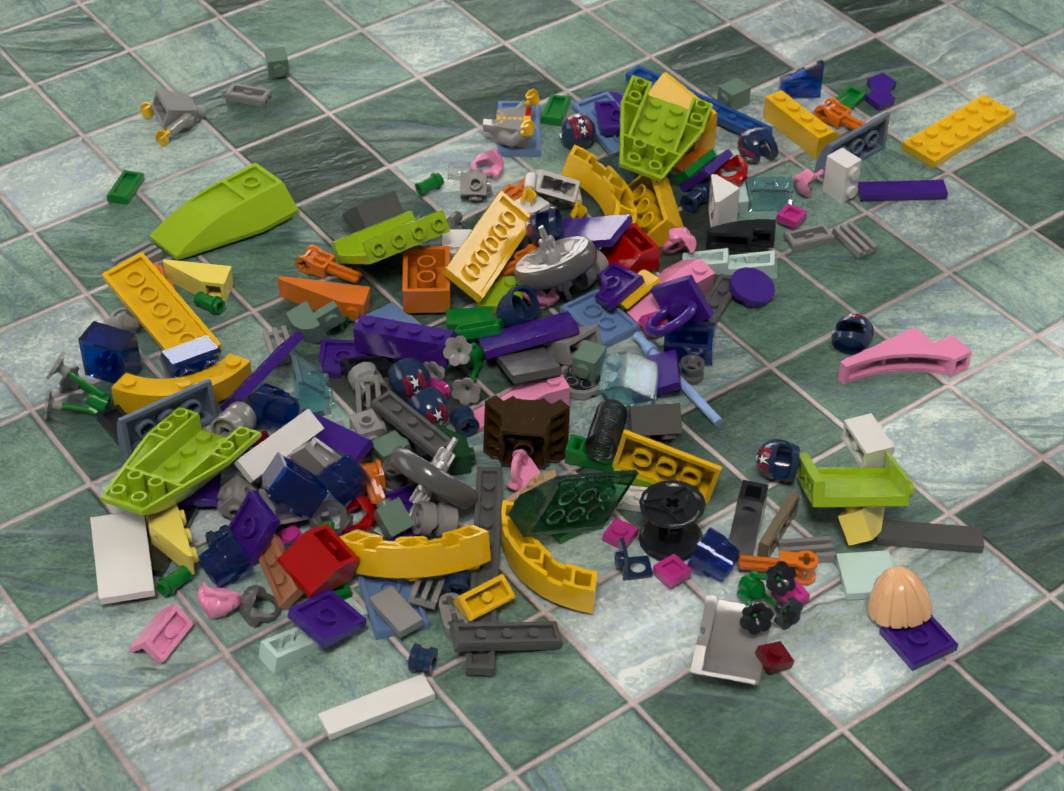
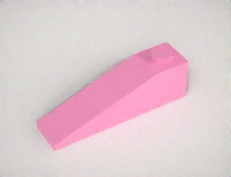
[626,259,715,329]
[473,375,570,433]

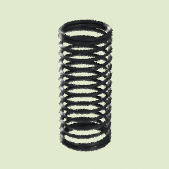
[585,399,628,461]

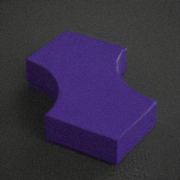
[865,72,896,111]

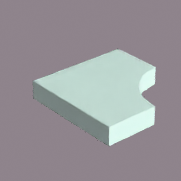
[835,550,893,600]

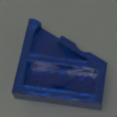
[779,60,824,99]

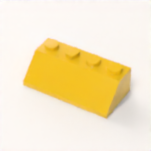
[648,72,718,152]
[763,90,842,159]
[628,175,684,247]
[612,429,723,504]

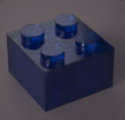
[78,321,142,384]
[260,452,328,519]

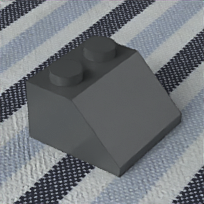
[342,191,404,232]
[626,403,682,440]

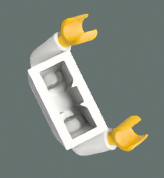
[520,169,587,218]

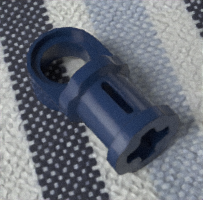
[680,177,711,213]

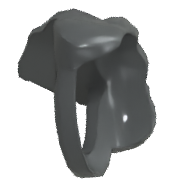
[309,500,354,537]
[239,585,281,627]

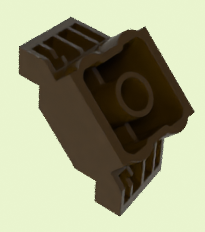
[483,395,570,470]

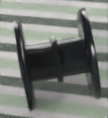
[638,480,706,561]

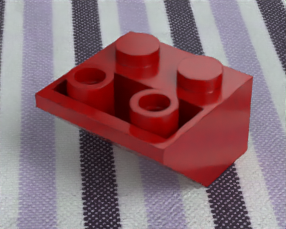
[600,223,660,273]
[277,523,360,598]

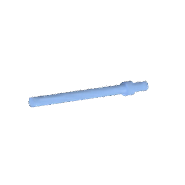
[633,331,723,427]

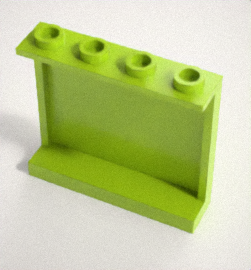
[330,210,450,264]
[796,451,914,507]

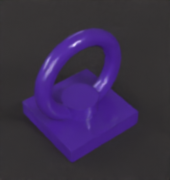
[645,274,714,337]

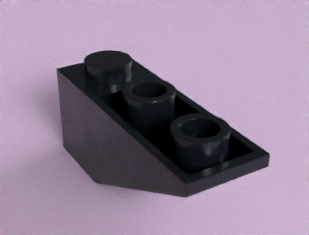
[725,480,769,560]

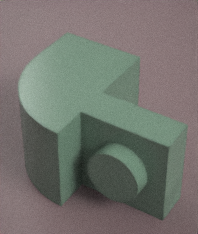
[286,300,346,343]

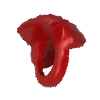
[715,155,748,187]
[340,495,376,531]

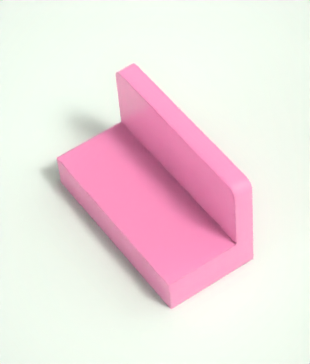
[128,604,194,664]

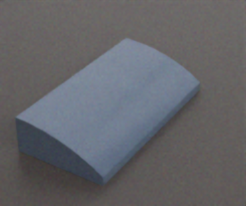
[814,112,890,180]
[117,378,218,458]

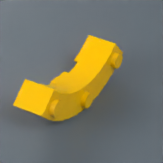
[561,144,637,225]
[111,353,252,413]
[501,501,598,614]
[340,524,491,581]

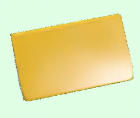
[617,270,661,310]
[453,574,516,622]

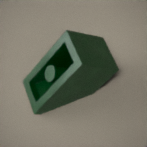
[433,423,475,476]

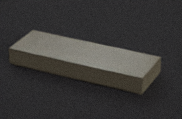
[757,491,799,557]

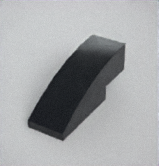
[706,219,776,252]

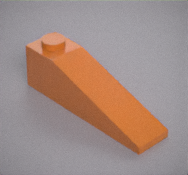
[278,276,371,321]

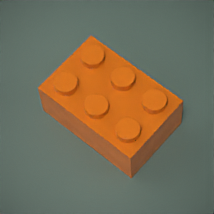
[402,246,450,313]

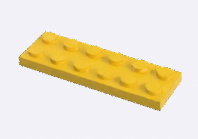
[901,94,1016,168]
[442,191,530,303]
[102,252,222,373]

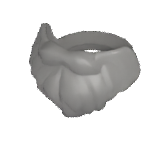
[104,307,143,338]

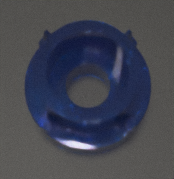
[250,383,300,429]
[316,453,371,507]
[687,527,741,582]
[198,532,254,588]

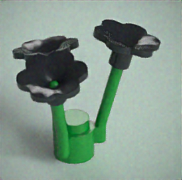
[737,561,803,635]

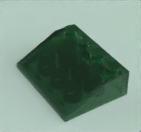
[508,469,639,537]

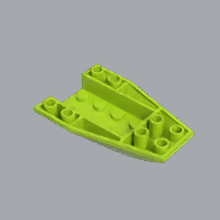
[619,75,713,182]
[150,162,299,260]
[100,407,261,516]

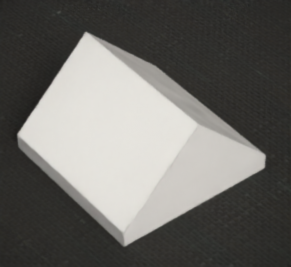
[708,174,740,228]

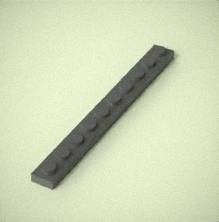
[466,467,503,676]

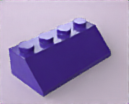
[353,314,462,368]

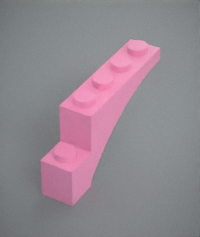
[838,327,972,385]

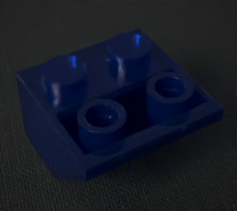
[663,320,717,365]
[160,335,221,378]

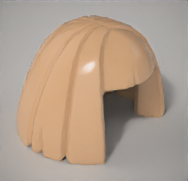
[867,566,933,629]

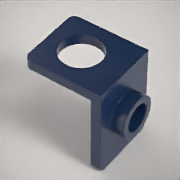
[614,537,653,581]

